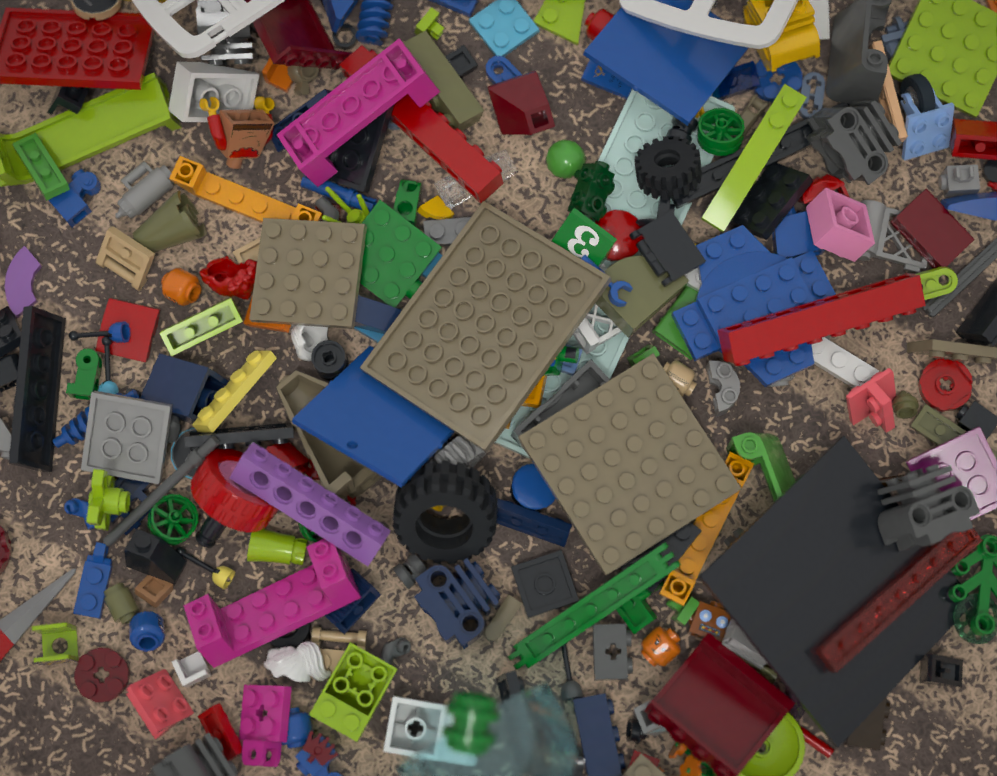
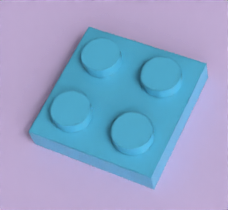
[469,0,539,57]

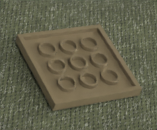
[249,218,367,329]

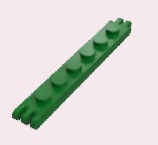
[507,542,681,670]

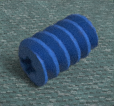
[355,0,393,46]

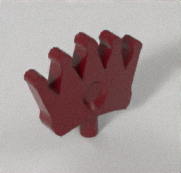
[303,731,339,766]

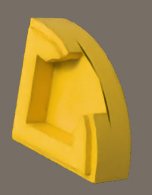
[417,195,454,220]

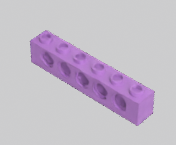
[230,443,391,566]

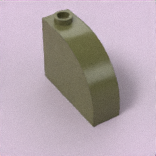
[595,256,689,338]

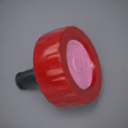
[190,449,278,548]

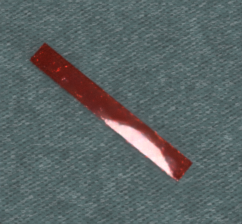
[815,528,982,673]

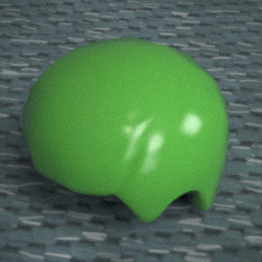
[545,140,587,179]

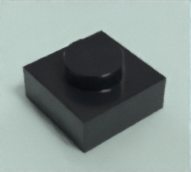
[445,45,478,79]

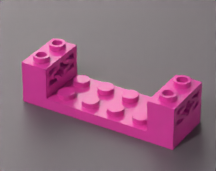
[276,38,440,187]
[184,539,361,668]

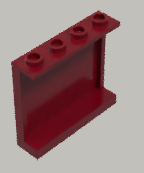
[245,0,352,70]
[644,632,796,776]

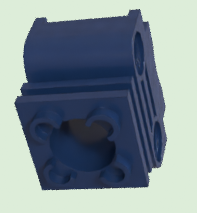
[414,558,501,649]

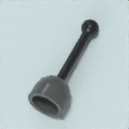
[561,642,583,701]

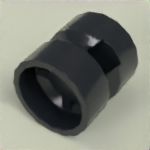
[311,340,349,382]

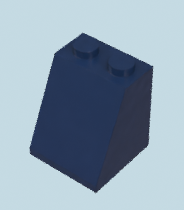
[140,353,229,424]

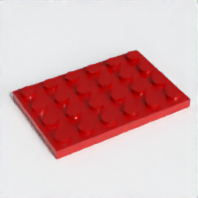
[0,8,155,90]

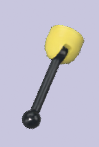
[175,547,235,590]

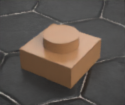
[135,575,173,608]

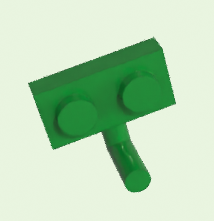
[616,581,664,634]

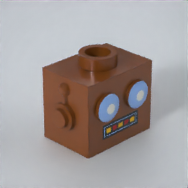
[687,601,731,643]

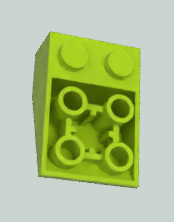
[309,642,398,742]

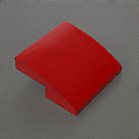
[95,298,161,362]

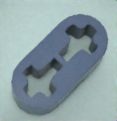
[798,72,825,120]

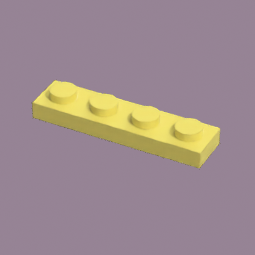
[192,350,277,433]

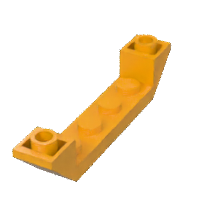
[169,156,322,223]
[659,452,754,607]

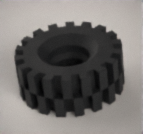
[634,136,702,200]

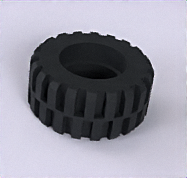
[393,461,497,564]

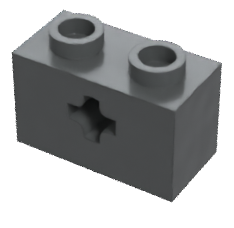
[592,624,633,681]

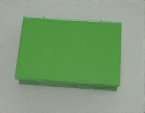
[652,286,698,360]

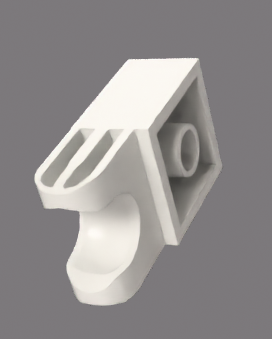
[383,695,478,766]

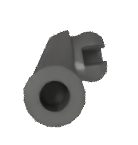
[315,196,339,222]

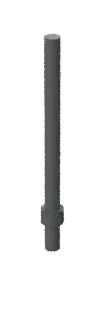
[103,436,220,547]

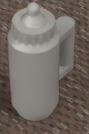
[115,161,174,219]

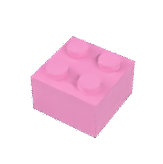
[806,188,875,262]

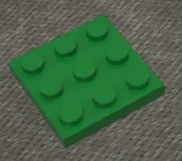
[360,200,442,308]

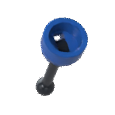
[69,321,131,343]

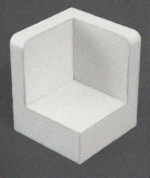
[172,651,212,688]

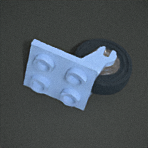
[900,74,955,161]

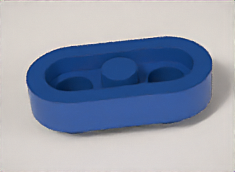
[486,56,522,84]

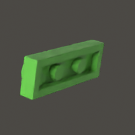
[12,133,70,201]

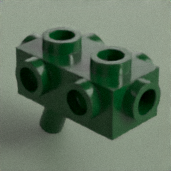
[567,161,615,222]

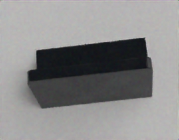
[47,86,89,115]

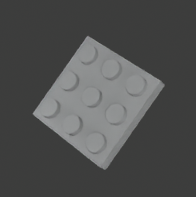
[81,391,173,484]

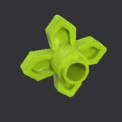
[86,469,130,530]

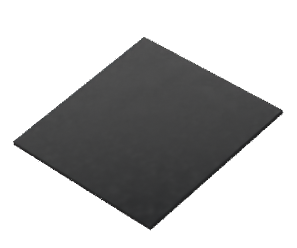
[698,436,975,748]

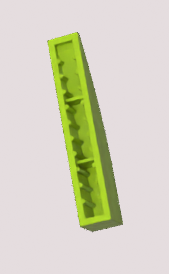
[701,84,807,232]

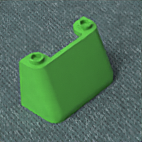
[726,432,795,502]

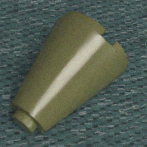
[133,190,207,253]

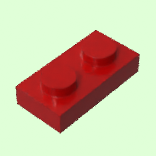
[198,703,242,762]

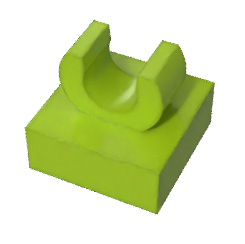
[414,7,444,40]

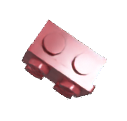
[846,368,896,433]
[126,669,194,739]

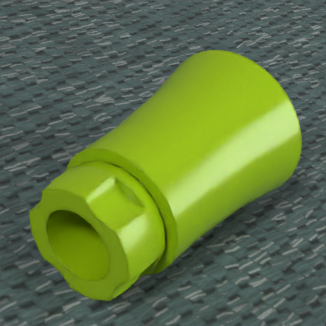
[247,529,308,565]

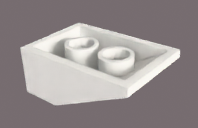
[169,62,259,122]

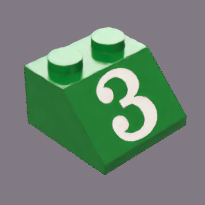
[552,208,617,267]

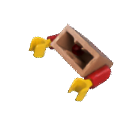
[199,96,275,169]

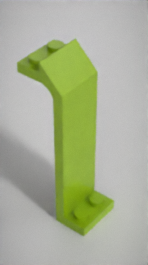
[0,73,182,187]

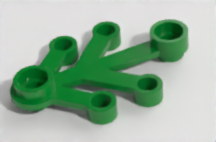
[948,534,997,636]

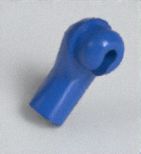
[64,498,95,530]

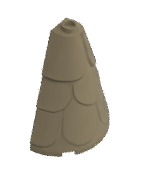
[276,370,382,500]

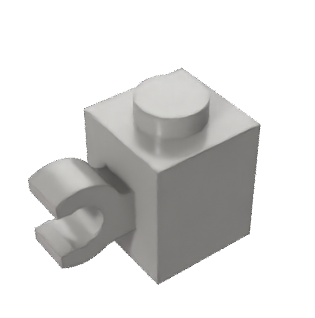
[938,164,980,198]

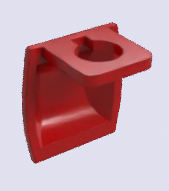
[797,174,850,204]

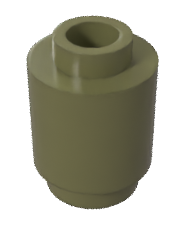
[103,583,140,625]

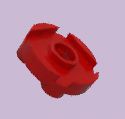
[918,358,973,412]

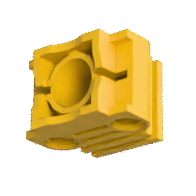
[743,0,820,72]

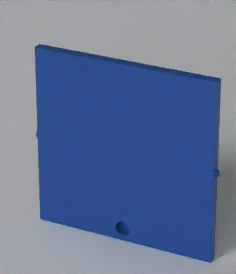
[583,0,749,126]
[292,346,454,488]

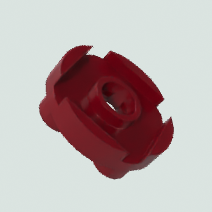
[74,648,130,703]

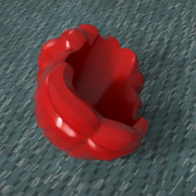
[199,256,257,300]

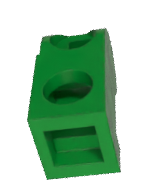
[393,179,422,227]
[66,348,102,400]

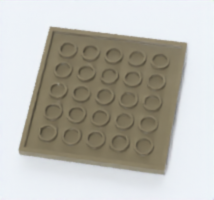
[517,353,742,576]

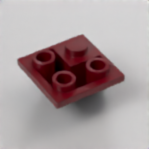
[487,70,555,135]

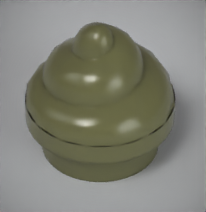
[892,391,919,419]

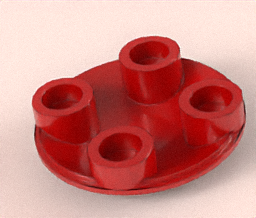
[595,210,643,261]

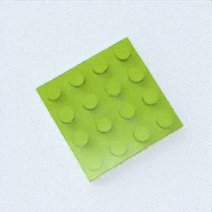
[888,0,997,118]

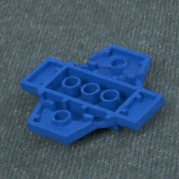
[671,225,836,387]

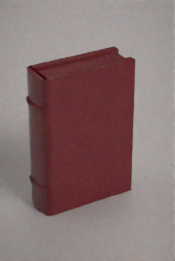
[890,188,975,269]

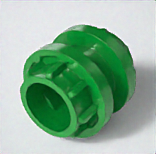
[442,692,500,755]

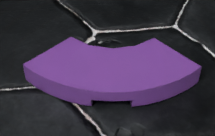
[5,246,42,318]

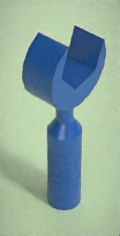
[581,255,633,307]

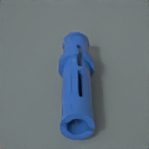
[300,175,378,212]

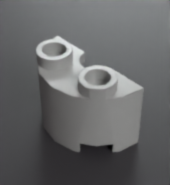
[706,361,740,417]

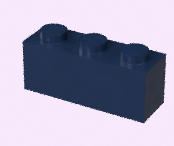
[573,693,626,776]

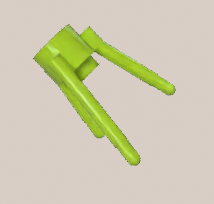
[322,186,370,224]

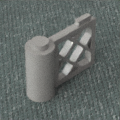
[858,200,927,273]

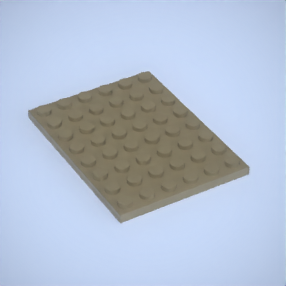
[360,201,612,453]

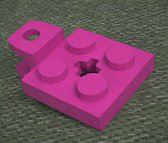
[239,685,292,767]

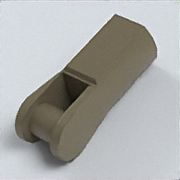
[730,94,769,137]
[485,594,522,641]

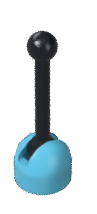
[98,336,119,394]

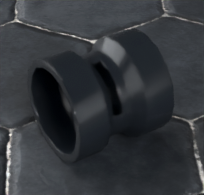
[666,117,698,144]

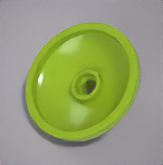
[738,713,805,776]

